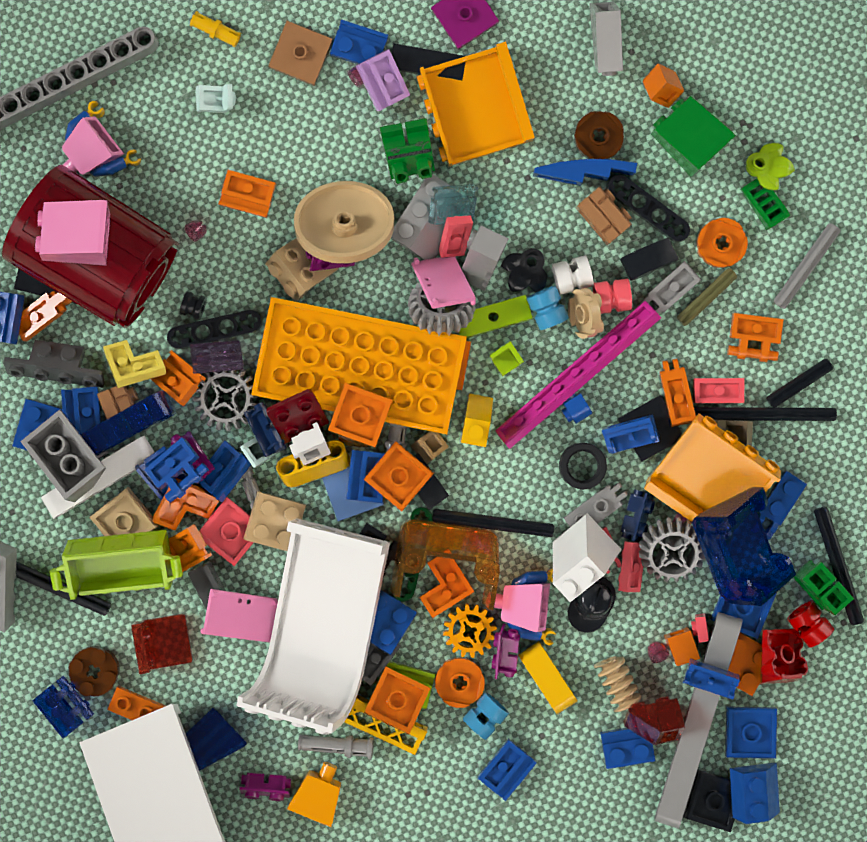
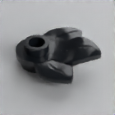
[501,248,547,293]

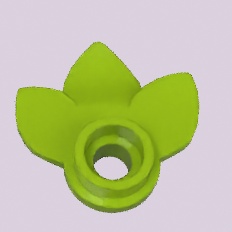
[745,143,795,190]

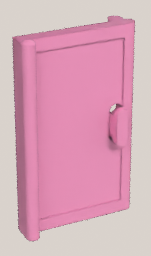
[411,256,476,309]
[200,589,278,643]

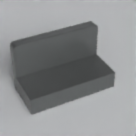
[188,561,226,610]

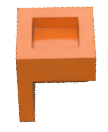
[643,63,684,108]
[664,627,700,666]

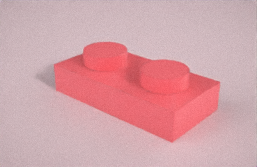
[439,215,473,258]
[693,378,744,403]
[618,541,643,592]

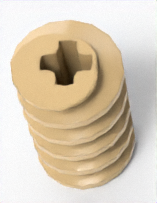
[594,656,642,712]

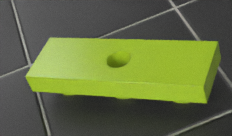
[459,295,533,338]

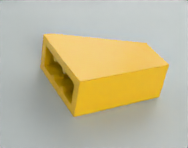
[460,393,493,447]

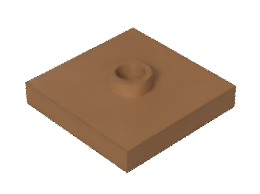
[268,21,333,86]

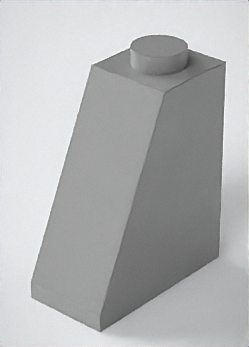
[589,1,623,76]

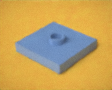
[322,465,384,521]

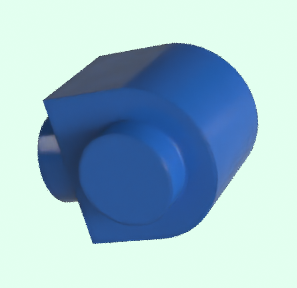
[561,392,593,424]

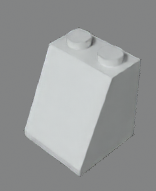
[553,513,621,602]

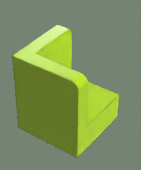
[489,341,524,377]

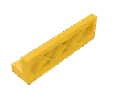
[345,695,428,755]

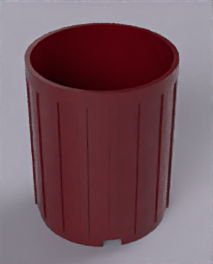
[2,165,179,328]

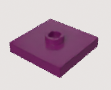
[431,0,499,50]

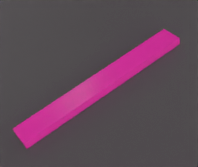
[495,301,661,449]

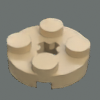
[568,288,604,339]

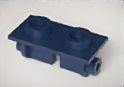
[244,402,287,457]
[620,490,655,542]

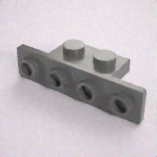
[3,340,105,388]

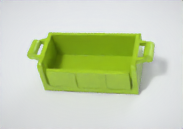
[49,530,183,600]

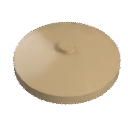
[294,181,395,263]

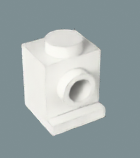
[289,422,331,465]

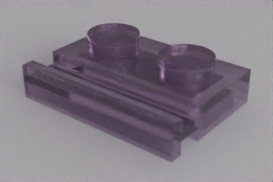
[190,340,243,374]

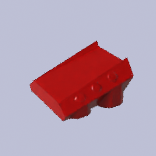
[760,629,808,685]

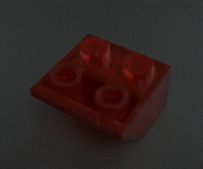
[623,697,685,745]

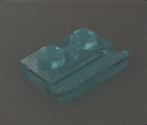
[428,184,478,225]

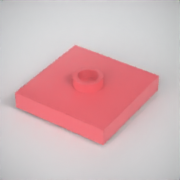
[199,497,254,566]

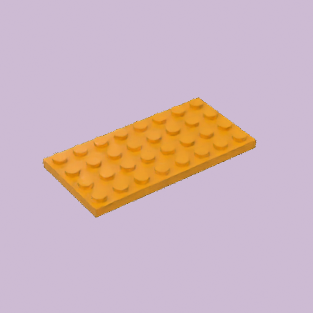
[251,297,467,434]

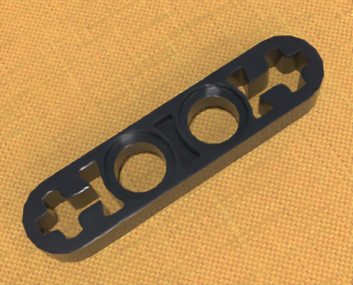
[607,175,690,242]
[167,310,262,349]

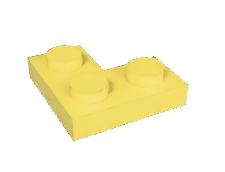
[103,340,166,388]

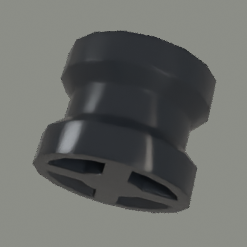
[180,291,207,320]

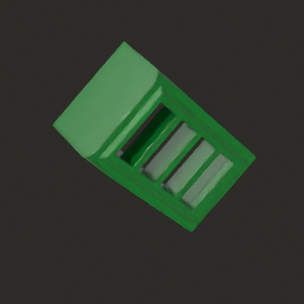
[740,178,790,230]

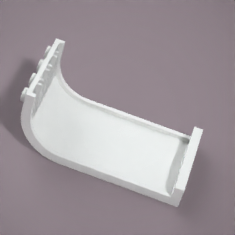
[236,518,390,735]
[79,704,225,842]

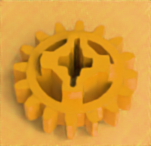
[443,603,497,658]

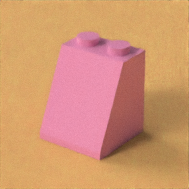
[35,200,110,265]

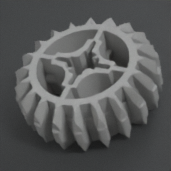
[408,283,475,336]
[193,364,260,431]
[639,517,707,583]

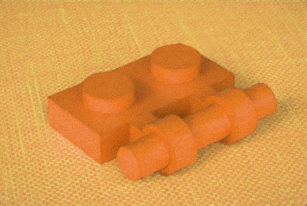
[727,313,784,362]

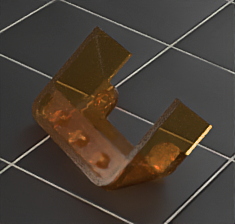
[390,519,500,610]

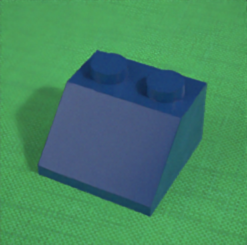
[730,762,780,824]

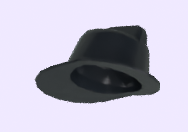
[567,577,616,633]

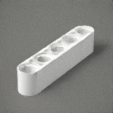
[41,436,155,519]

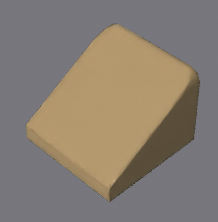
[411,431,449,464]

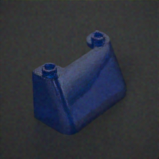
[692,487,796,606]

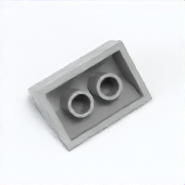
[391,174,471,260]
[20,410,106,502]

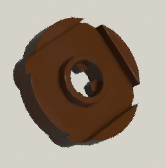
[574,111,624,159]
[68,646,120,697]

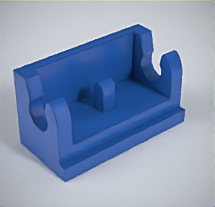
[602,414,660,454]
[683,658,740,700]

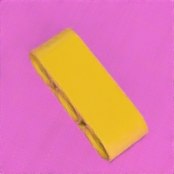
[276,440,350,488]
[518,641,578,714]

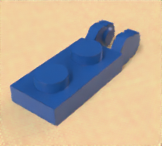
[750,471,807,541]

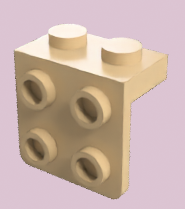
[266,238,338,302]

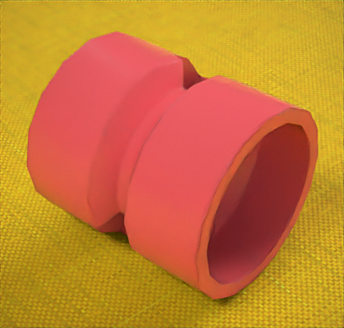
[593,279,632,314]

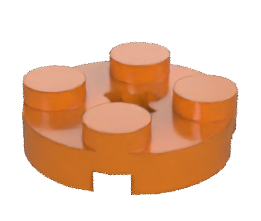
[697,218,748,268]
[435,657,485,708]

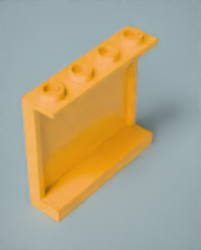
[417,41,535,167]
[644,414,781,546]

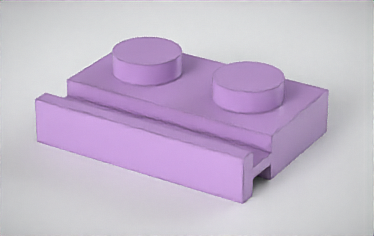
[356,49,410,111]

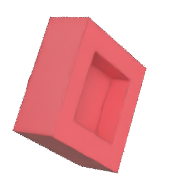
[691,613,709,642]

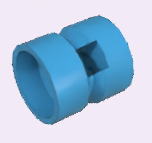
[526,286,569,330]
[463,692,509,740]

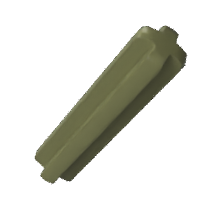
[677,268,737,326]

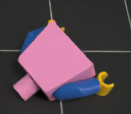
[62,101,141,177]
[490,568,556,645]

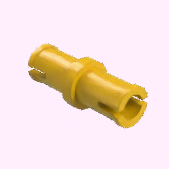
[190,11,242,48]

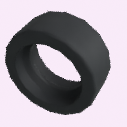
[559,442,607,490]

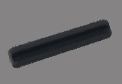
[766,359,833,407]

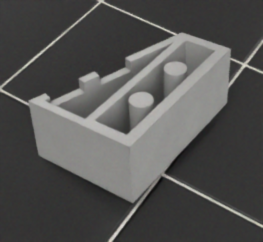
[462,226,509,291]
[0,541,17,633]

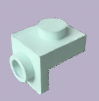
[196,84,236,113]

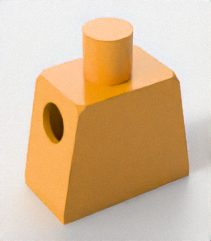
[287,762,341,827]

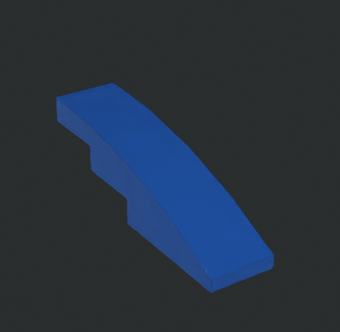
[533,159,637,186]

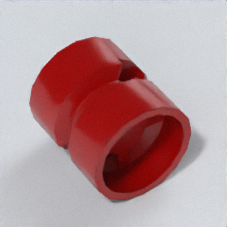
[787,600,835,648]

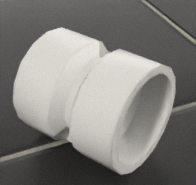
[552,255,594,295]

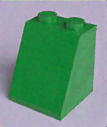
[651,96,736,177]

